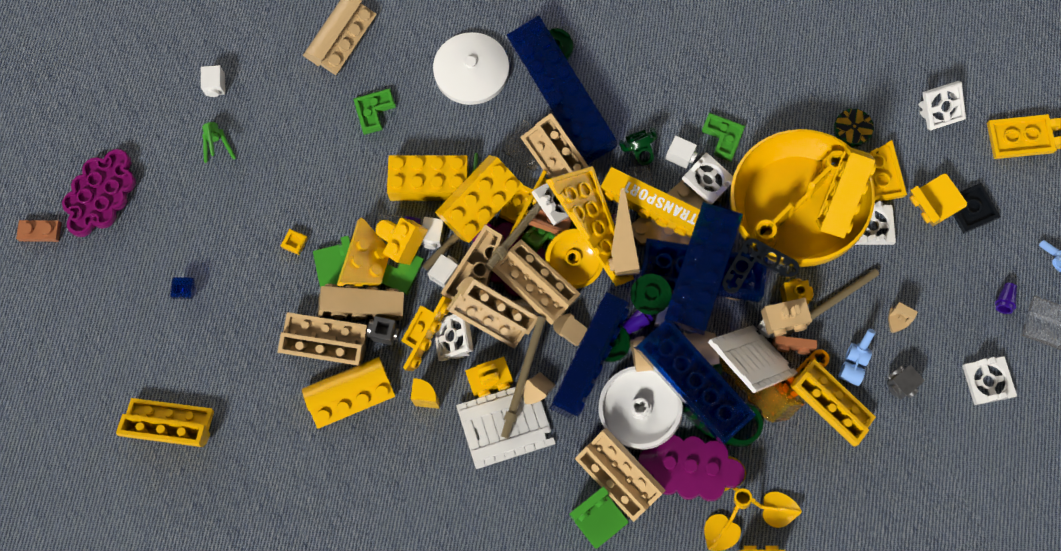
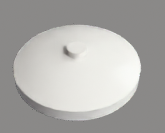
[433,32,509,105]
[598,366,683,450]

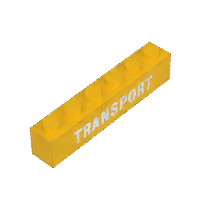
[601,167,720,246]

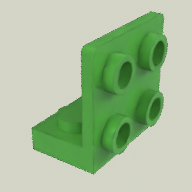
[313,236,351,288]
[569,486,628,549]

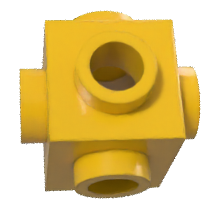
[780,278,814,305]

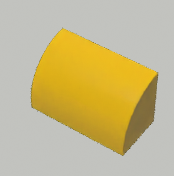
[411,378,440,409]

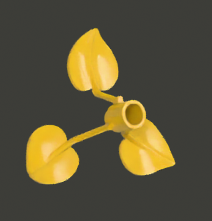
[704,456,802,551]

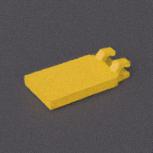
[987,114,1061,159]

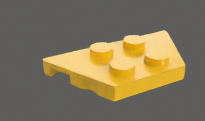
[337,218,389,286]

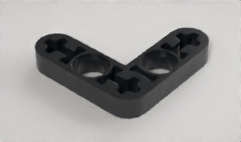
[722,238,799,294]

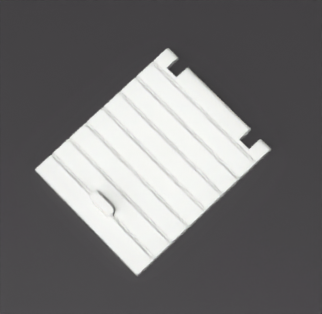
[708,325,798,393]
[456,387,556,469]

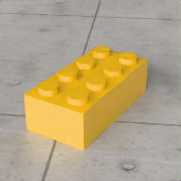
[816,146,877,238]
[387,155,469,201]
[435,155,523,243]

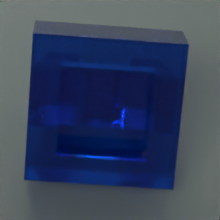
[170,277,195,299]

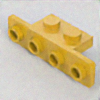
[499,170,548,238]
[401,296,452,371]

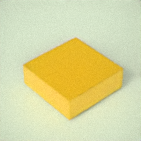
[280,229,308,255]

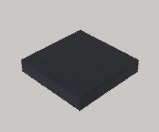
[953,183,1001,234]

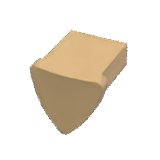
[888,302,918,333]
[553,313,588,346]
[524,372,555,404]

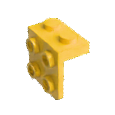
[909,174,967,227]

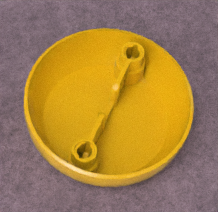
[730,129,875,267]

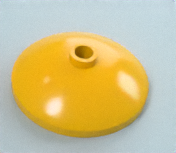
[545,228,603,289]

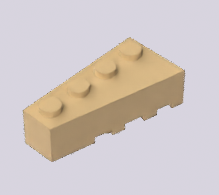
[441,225,504,300]
[318,284,404,320]

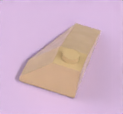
[608,188,640,276]

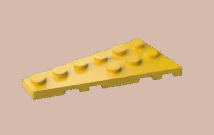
[787,140,907,203]
[546,166,634,286]

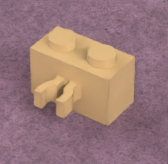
[761,298,812,336]

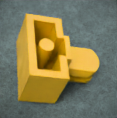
[376,218,428,265]
[465,357,513,398]

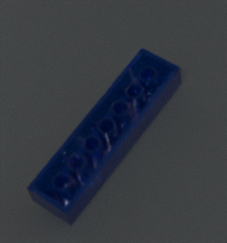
[506,15,618,164]

